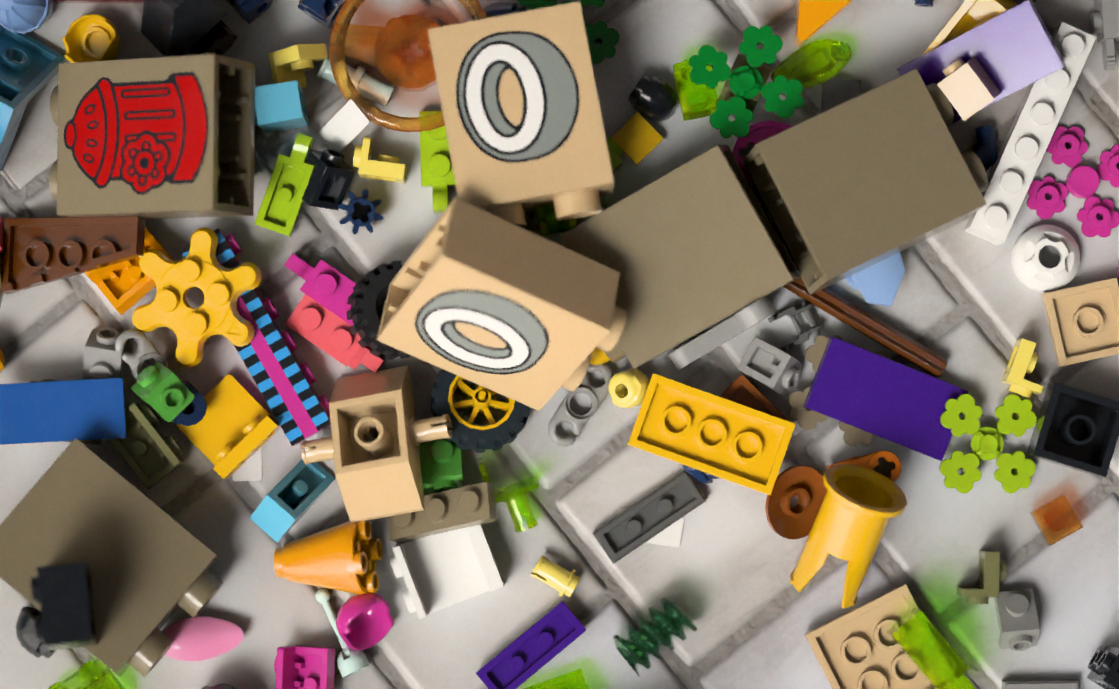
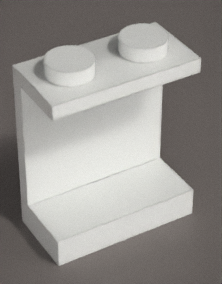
[389,524,505,619]

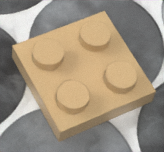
[1041,277,1119,367]

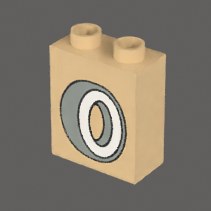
[428,1,614,228]
[377,198,627,411]

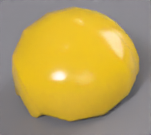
[62,14,120,63]

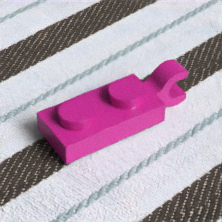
[284,253,356,326]

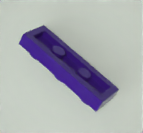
[476,600,587,689]

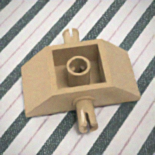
[300,365,453,523]

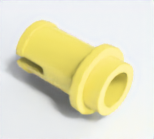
[531,555,581,597]

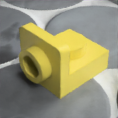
[268,43,328,89]
[353,137,407,184]
[1001,338,1044,398]

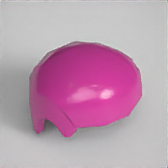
[336,593,394,650]

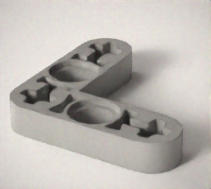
[668,296,776,371]

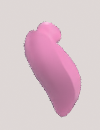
[162,617,244,661]

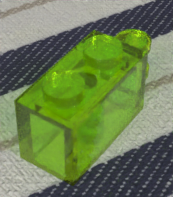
[886,607,975,689]

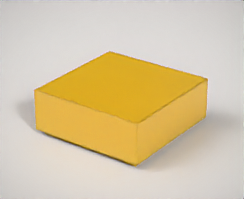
[611,112,664,166]

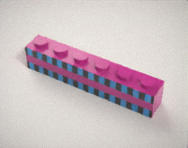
[179,228,331,446]

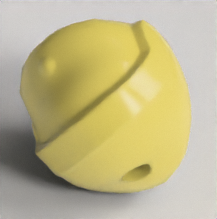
[608,368,650,408]

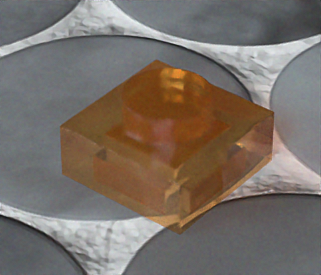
[1029,494,1083,546]

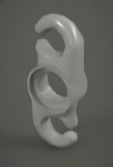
[115,329,168,379]
[548,363,613,447]

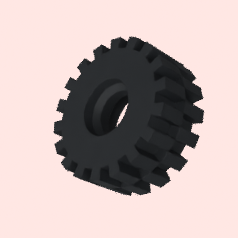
[346,261,411,360]

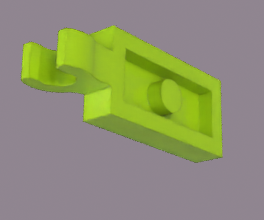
[419,111,456,213]
[255,133,315,237]

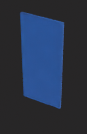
[0,378,127,445]

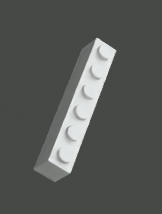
[964,22,1097,246]

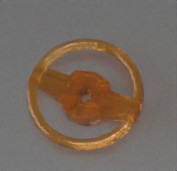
[329,0,488,132]

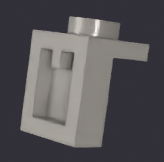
[737,337,803,396]

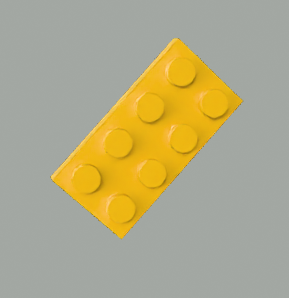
[627,373,795,495]

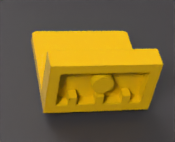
[177,374,281,479]

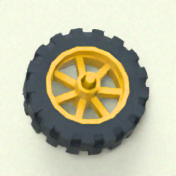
[430,369,531,453]

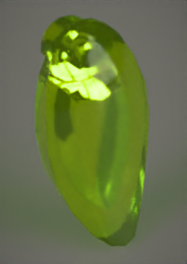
[771,39,852,89]

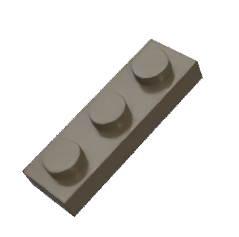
[388,481,497,543]

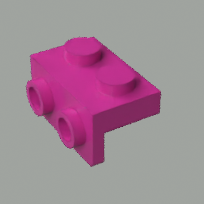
[274,645,335,689]

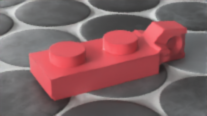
[285,294,385,373]

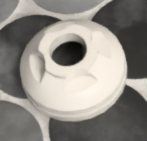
[1011,224,1080,292]

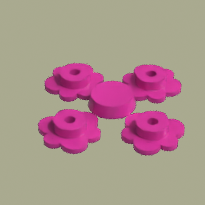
[1026,126,1119,238]

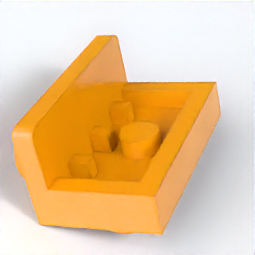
[85,228,174,315]

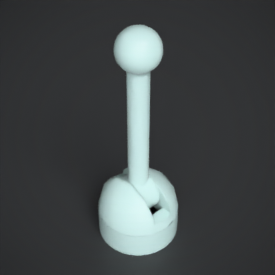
[315,589,370,678]

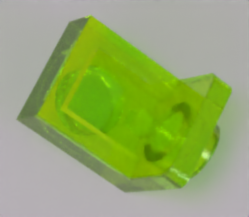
[673,58,718,121]

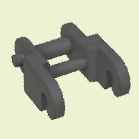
[768,302,824,351]

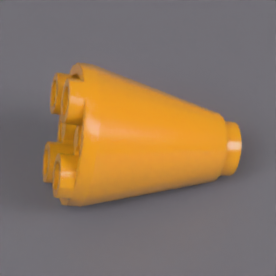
[274,520,383,594]

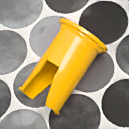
[789,463,907,609]

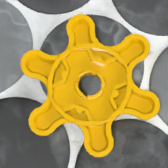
[131,227,262,368]

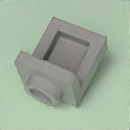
[82,328,129,380]
[994,589,1040,651]

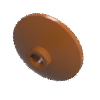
[765,465,827,540]

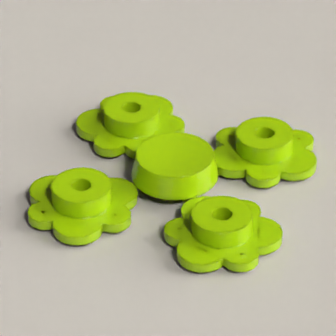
[939,394,1037,494]

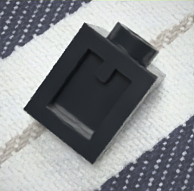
[302,148,355,210]

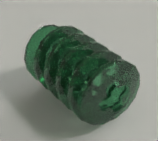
[613,597,698,677]

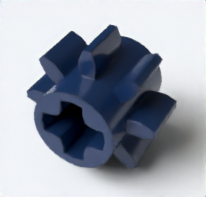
[337,189,383,235]

